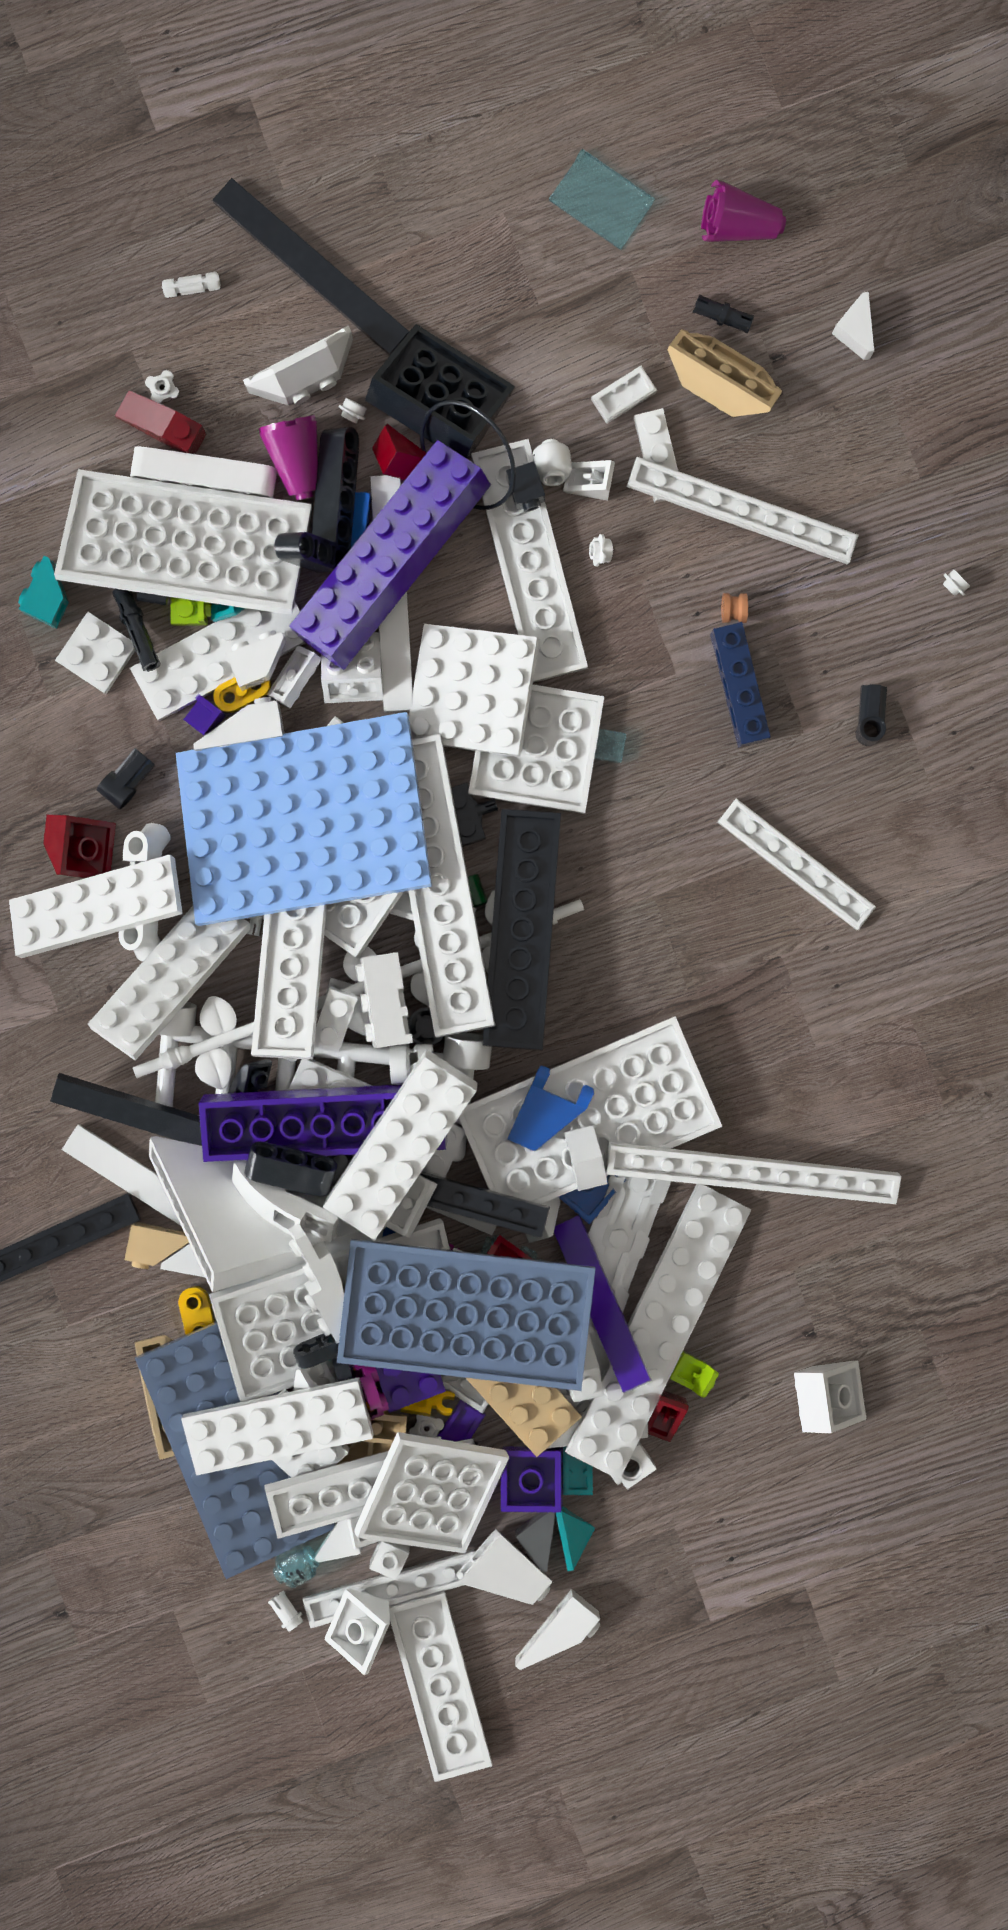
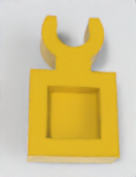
[401,1391,455,1417]

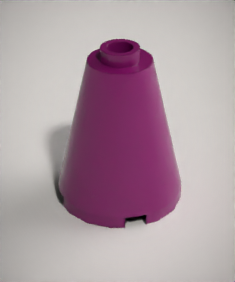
[701,180,786,242]
[258,415,318,500]

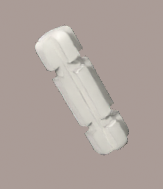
[162,272,221,298]

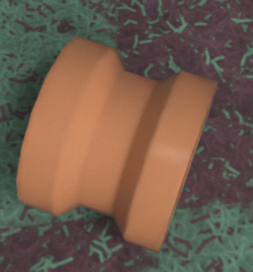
[721,593,748,623]

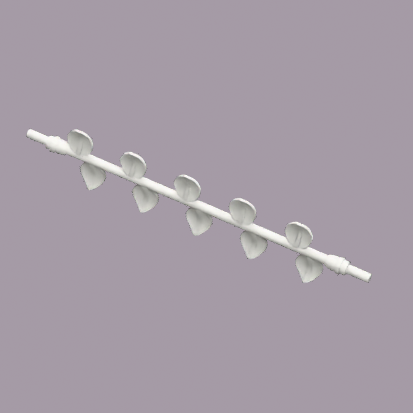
[133,890,584,1090]

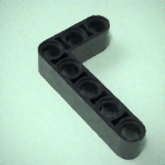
[274,427,359,573]

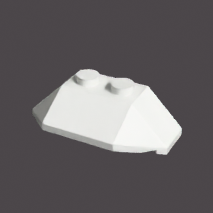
[243,326,353,406]

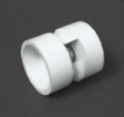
[389,1044,434,1085]

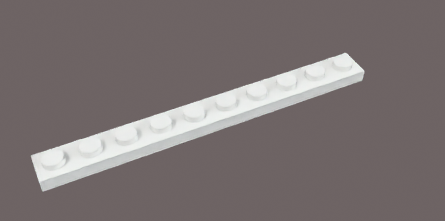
[605,1142,901,1204]

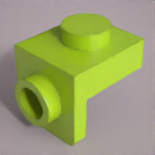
[669,1351,719,1398]

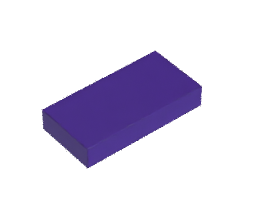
[437,1399,486,1442]

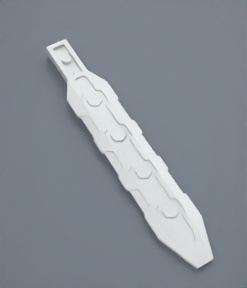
[588,1175,671,1328]

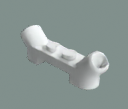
[119,823,171,961]

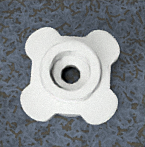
[145,370,179,404]
[589,534,613,567]
[410,1415,444,1438]

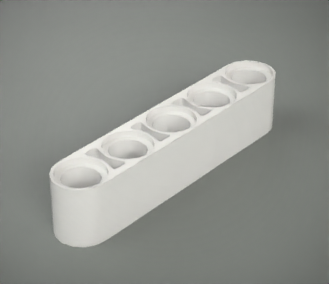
[130,446,277,498]

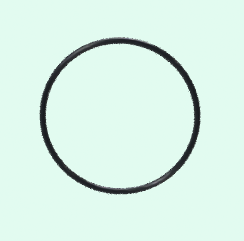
[420,400,516,510]

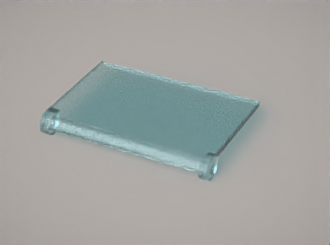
[549,149,655,250]

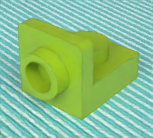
[170,597,211,626]

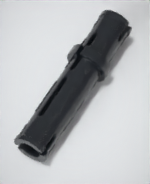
[112,589,161,672]

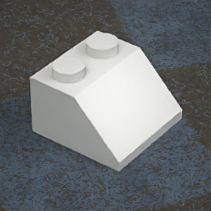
[794,1360,866,1433]

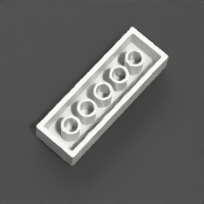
[323,1049,478,1240]

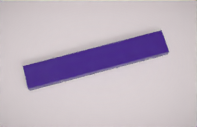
[554,1215,652,1393]

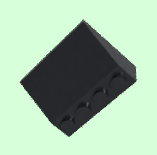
[365,324,515,459]

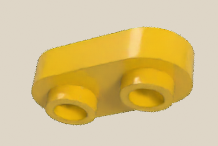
[213,677,271,713]
[178,1286,215,1335]

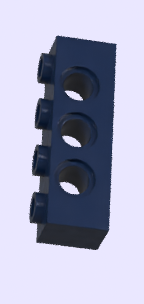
[710,622,771,748]

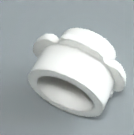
[339,398,367,424]
[943,569,970,596]

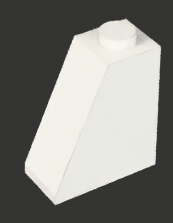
[456,1529,552,1605]

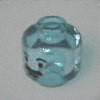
[273,1544,319,1588]

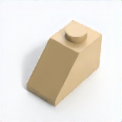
[124,1222,189,1269]

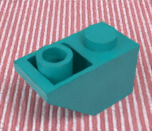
[18,556,69,629]

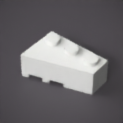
[356,952,413,1048]

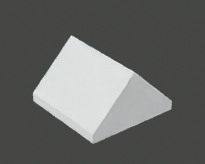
[324,1588,390,1675]

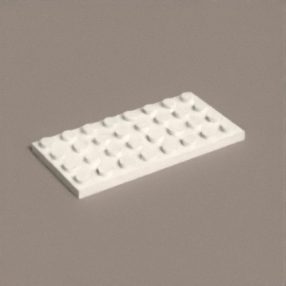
[54,469,312,615]
[459,1016,722,1204]
[209,1218,450,1402]

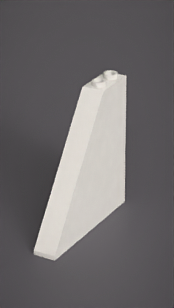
[149,1136,386,1292]

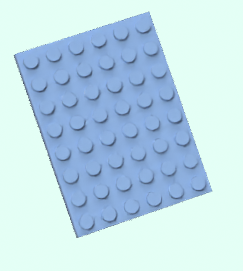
[176,712,432,926]

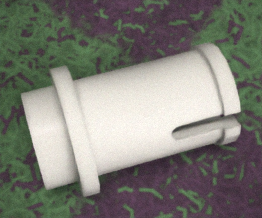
[268,1591,303,1632]

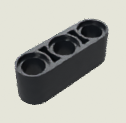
[244,1141,337,1196]

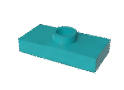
[563,1446,593,1495]

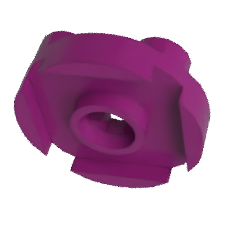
[353,1365,389,1420]

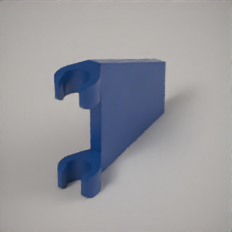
[507,1066,594,1151]

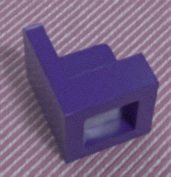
[183,694,226,736]

